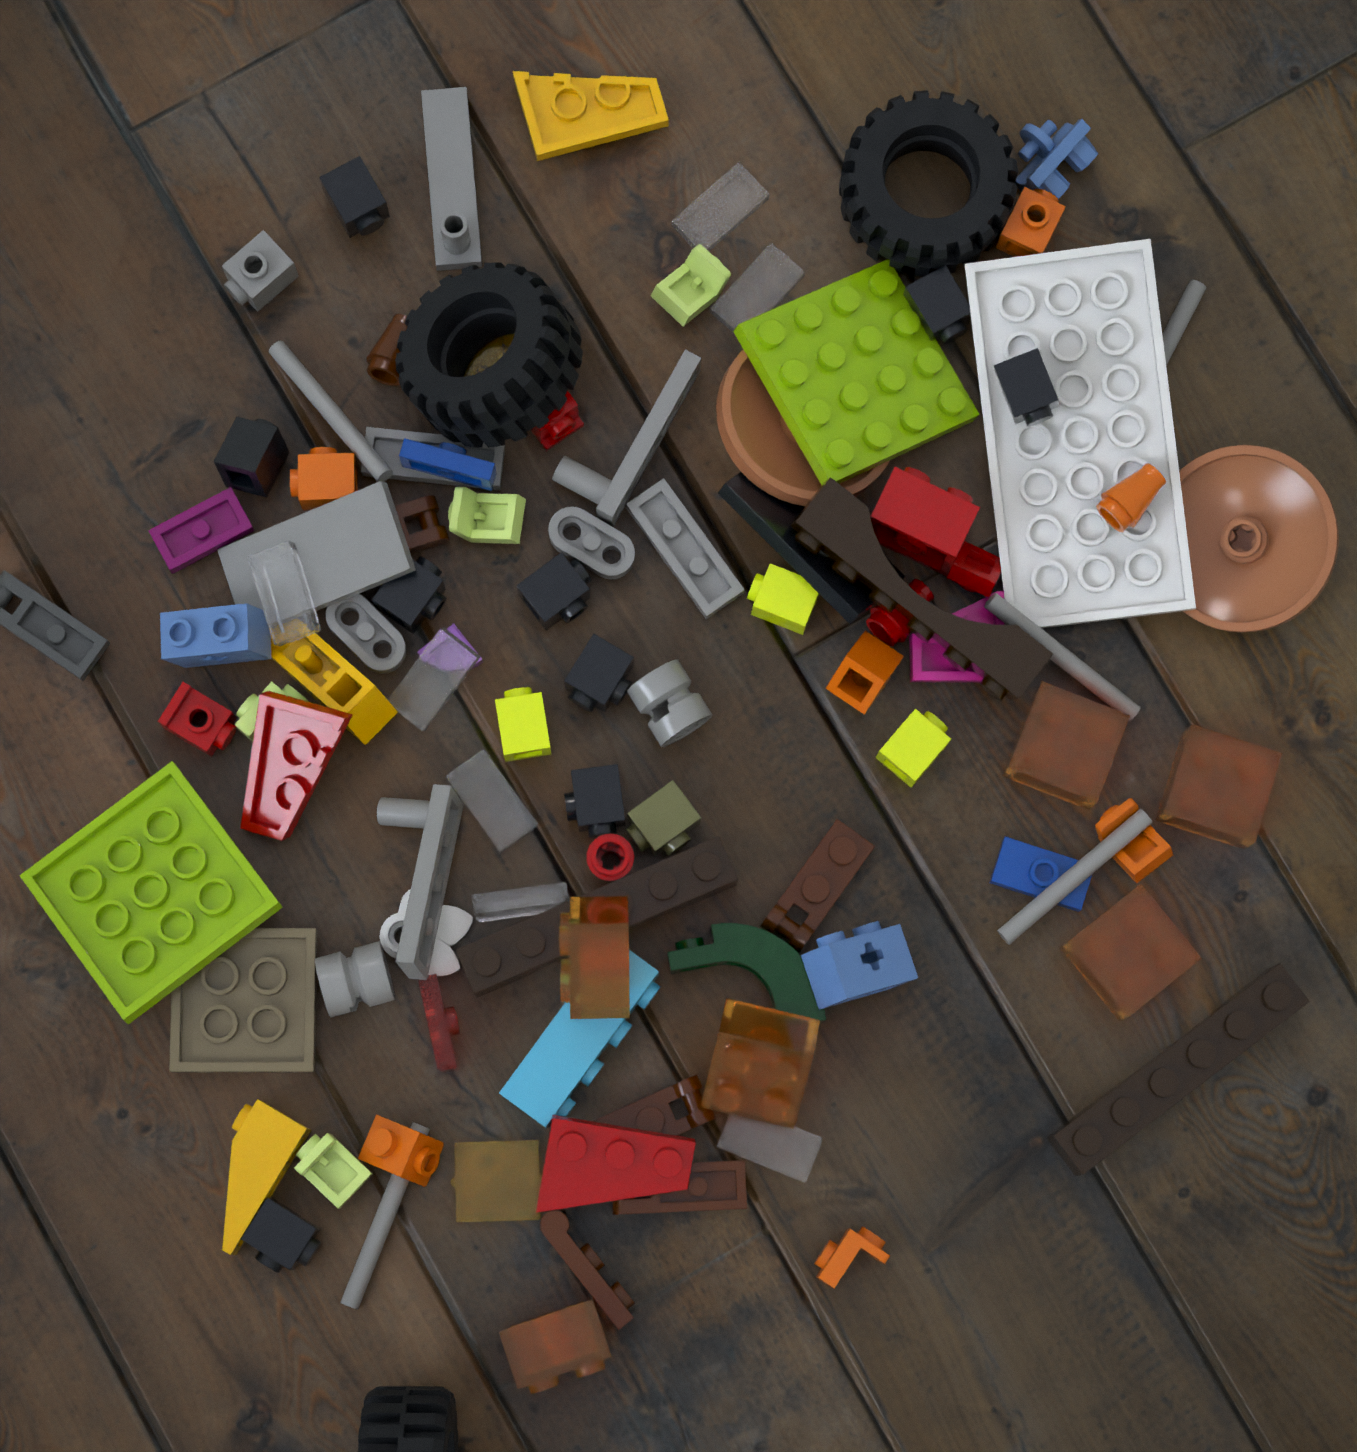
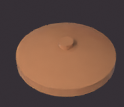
[716,349,889,506]
[1179,445,1339,633]

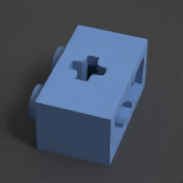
[160,603,272,668]
[801,921,918,1010]

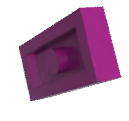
[148,487,255,574]

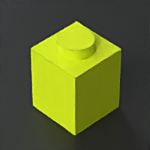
[747,563,819,635]
[495,687,552,762]
[876,709,951,788]

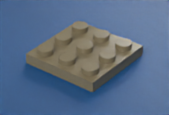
[169,928,318,1073]

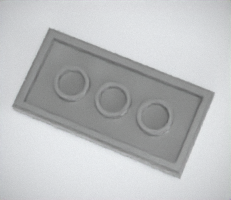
[217,481,416,629]

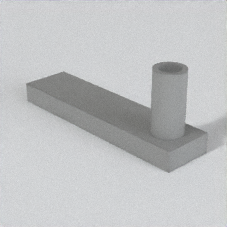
[421,87,482,271]
[552,349,702,527]
[377,784,464,980]

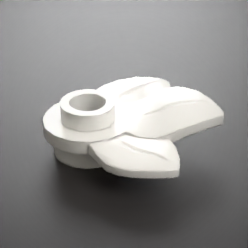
[380,889,473,976]

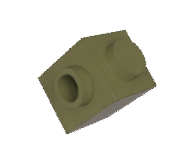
[625,780,701,856]

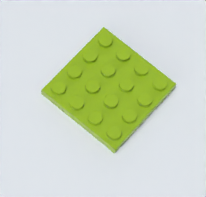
[733,259,980,485]
[19,761,283,1024]

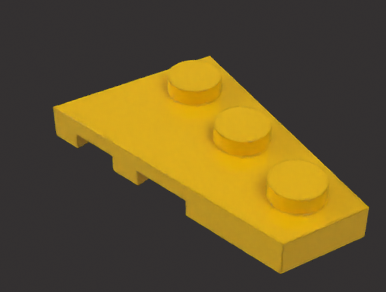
[513,71,669,161]

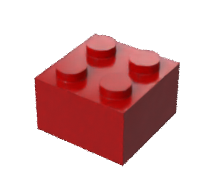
[870,467,980,576]

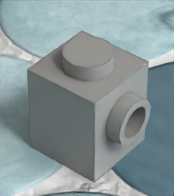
[222,230,299,312]

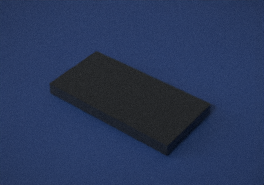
[718,472,905,624]

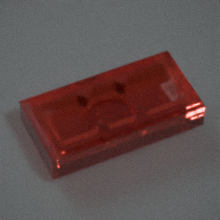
[418,974,460,1074]

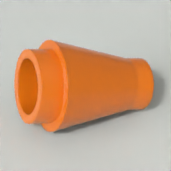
[1096,463,1166,532]

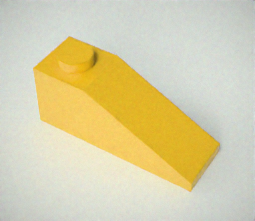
[271,618,398,745]
[222,1099,311,1255]

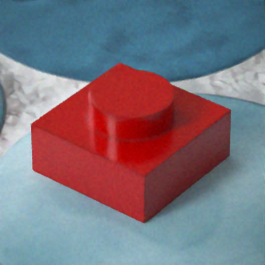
[947,541,1001,598]

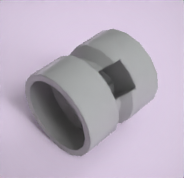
[627,659,712,748]
[315,941,396,1018]

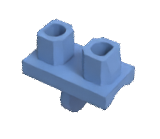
[1015,119,1098,199]

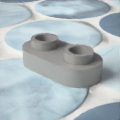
[548,507,635,579]
[326,594,406,674]

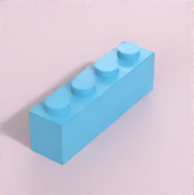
[499,938,661,1129]

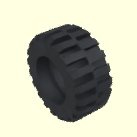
[839,90,1018,277]
[395,262,583,448]
[358,1386,459,1452]

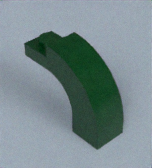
[667,923,826,1032]

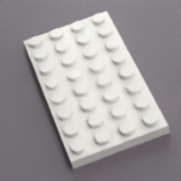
[965,239,1196,628]

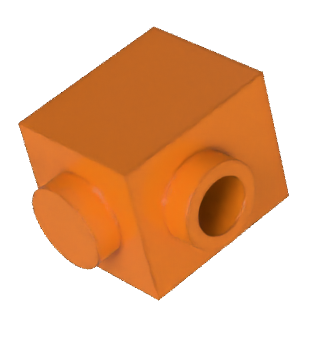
[996,187,1066,257]
[290,447,358,511]
[825,630,904,715]

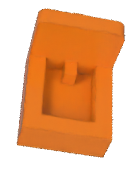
[1095,798,1173,883]
[358,1114,444,1187]
[814,1226,890,1289]

